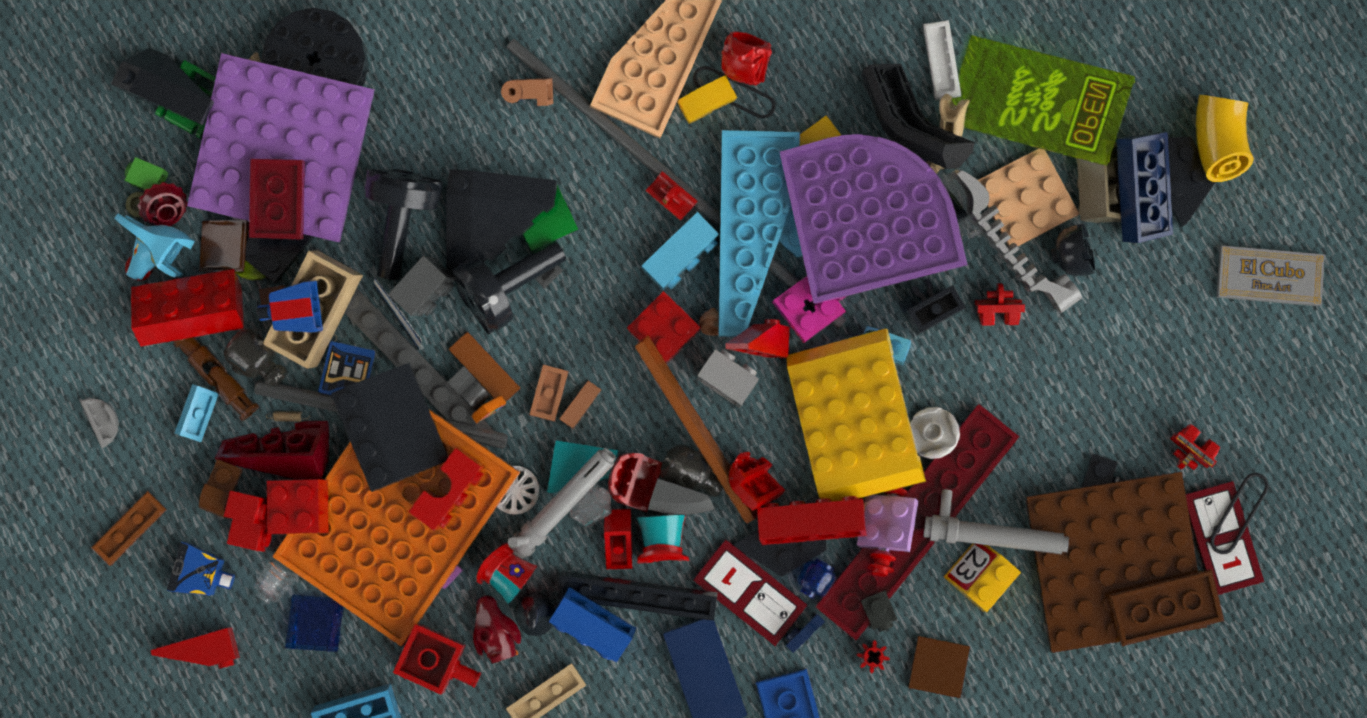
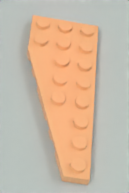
[590,0,722,139]

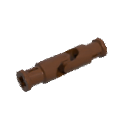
[173,337,260,421]

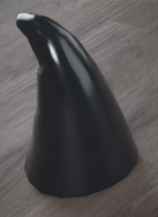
[515,592,555,636]

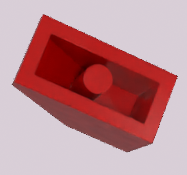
[604,509,632,570]

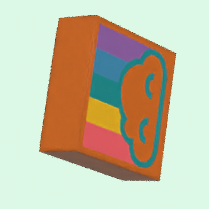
[471,396,507,424]

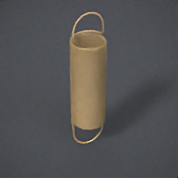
[266,411,310,422]

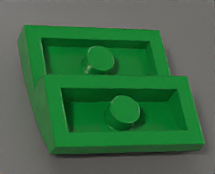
[524,185,578,251]

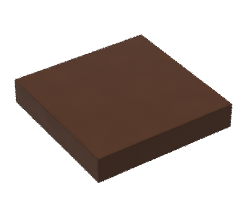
[908,636,970,698]

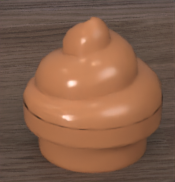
[699,308,719,336]

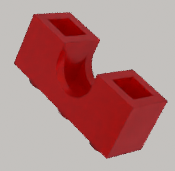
[408,447,485,531]

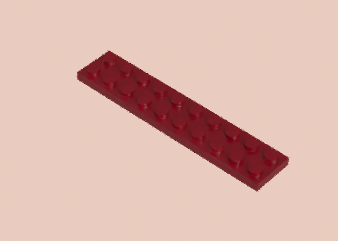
[815,404,1020,641]

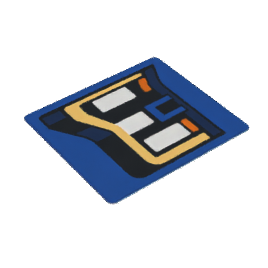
[318,341,375,395]

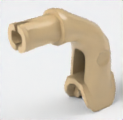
[926,93,970,174]

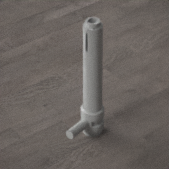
[508,448,616,559]
[924,489,1069,554]

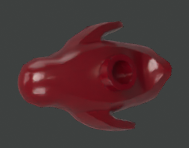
[473,595,521,664]

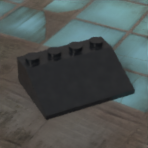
[331,363,449,492]

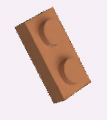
[529,365,569,422]

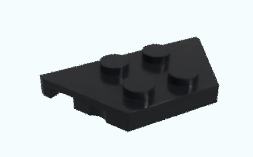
[1168,137,1216,227]
[734,494,827,577]

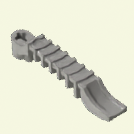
[951,170,1082,313]

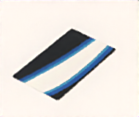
[373,278,422,350]

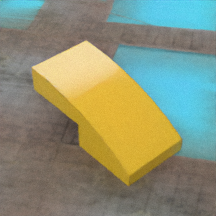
[677,75,737,124]

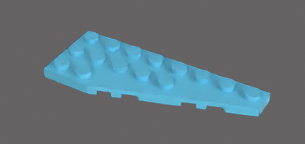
[718,130,800,337]

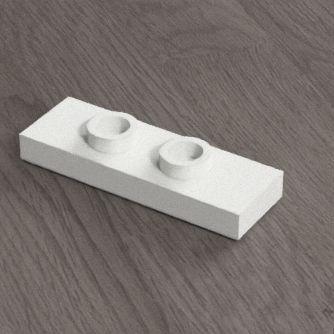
[923,20,961,101]

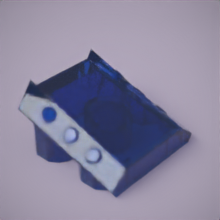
[285,595,344,652]

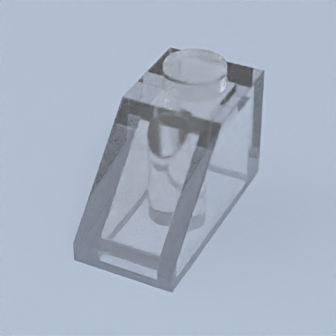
[253,562,298,604]

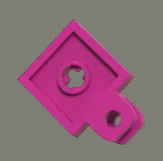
[772,276,846,343]

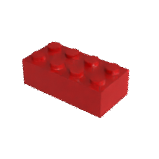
[131,269,244,347]

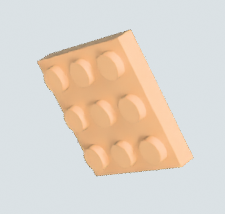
[978,147,1080,246]

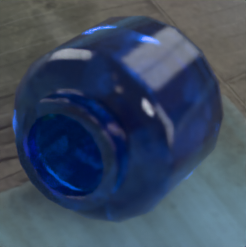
[797,558,836,599]

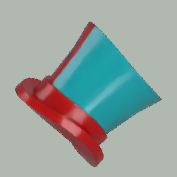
[637,515,689,564]
[476,542,537,604]

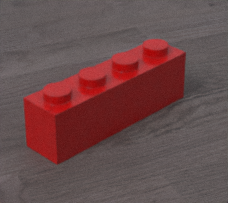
[757,496,867,545]

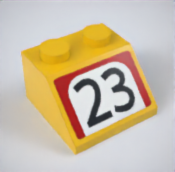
[944,543,1021,612]

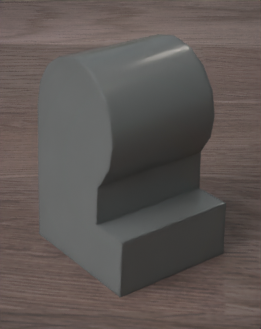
[448,366,490,409]

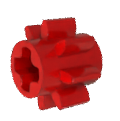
[856,640,890,674]

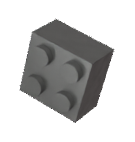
[388,256,455,317]

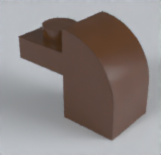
[199,459,243,519]

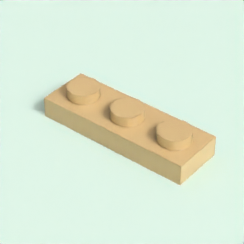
[506,663,587,718]

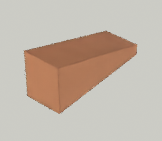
[560,381,601,430]

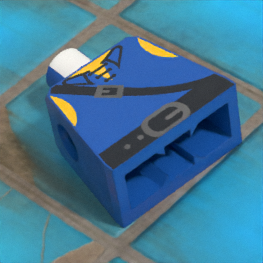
[167,542,235,596]

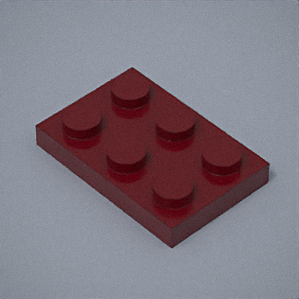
[249,159,305,239]

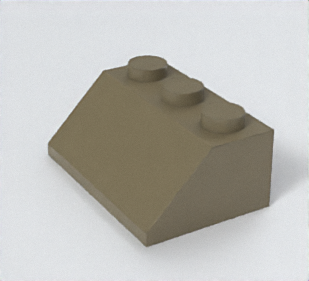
[1076,139,1121,223]

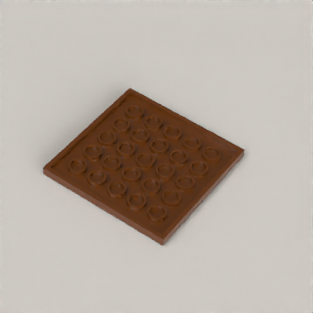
[1025,472,1207,653]

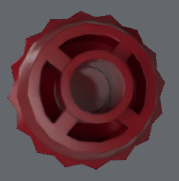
[137,182,188,226]

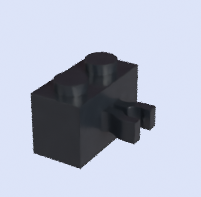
[904,278,966,336]

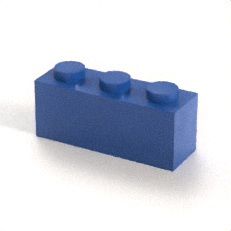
[549,587,636,663]

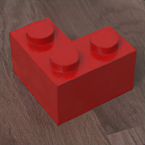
[224,491,272,552]

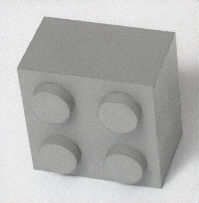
[697,349,759,408]

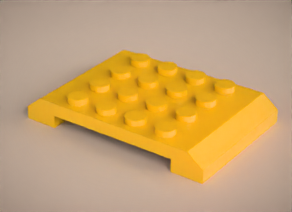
[787,328,926,501]

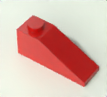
[725,319,790,358]
[150,627,240,669]

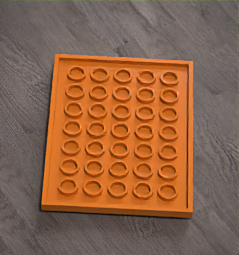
[273,409,520,646]

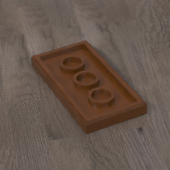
[1108,569,1224,646]

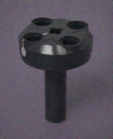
[364,169,442,280]
[453,240,566,335]

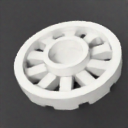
[497,466,540,515]

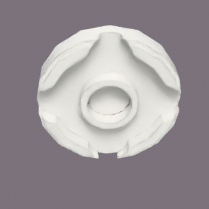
[910,407,960,459]

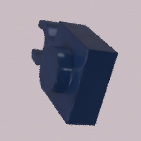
[785,614,825,653]

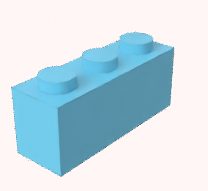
[641,212,719,291]

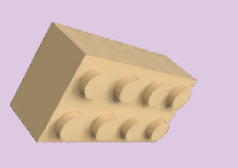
[263,251,363,369]

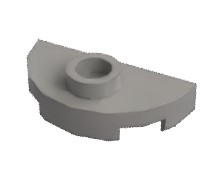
[80,398,119,448]

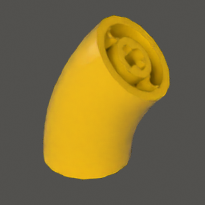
[1196,94,1254,182]

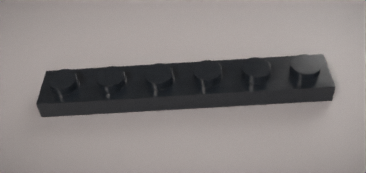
[558,571,718,621]

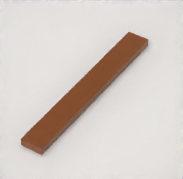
[635,335,757,523]

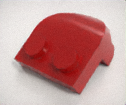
[729,452,785,511]
[608,453,663,512]

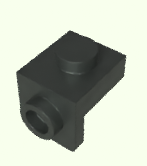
[860,590,898,632]

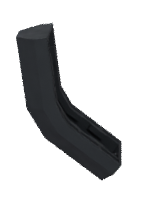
[861,64,975,169]

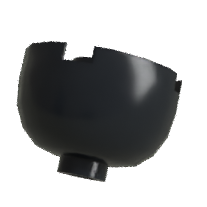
[1051,223,1095,276]

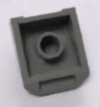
[648,479,715,515]

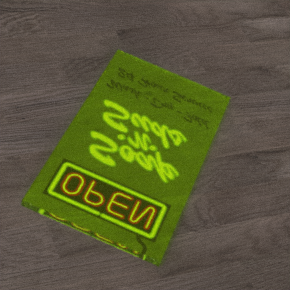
[952,35,1135,166]

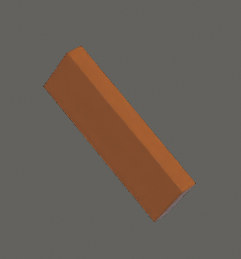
[449,332,521,402]
[91,491,167,566]

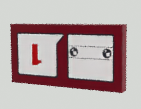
[1186,481,1264,595]
[693,539,807,646]

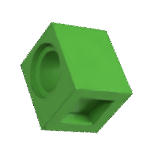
[124,157,169,191]

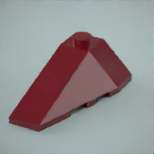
[215,421,329,479]

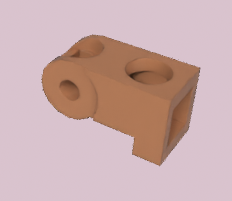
[501,78,553,106]

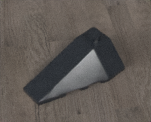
[111,48,214,125]

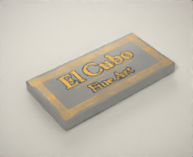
[1217,246,1325,307]

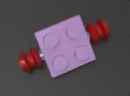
[857,487,918,577]

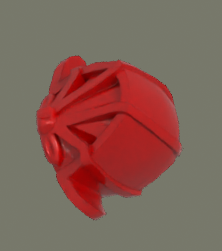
[721,31,772,86]

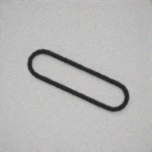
[693,66,776,119]
[1210,473,1269,555]

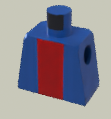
[257,281,323,332]

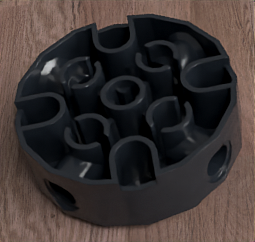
[261,8,369,87]

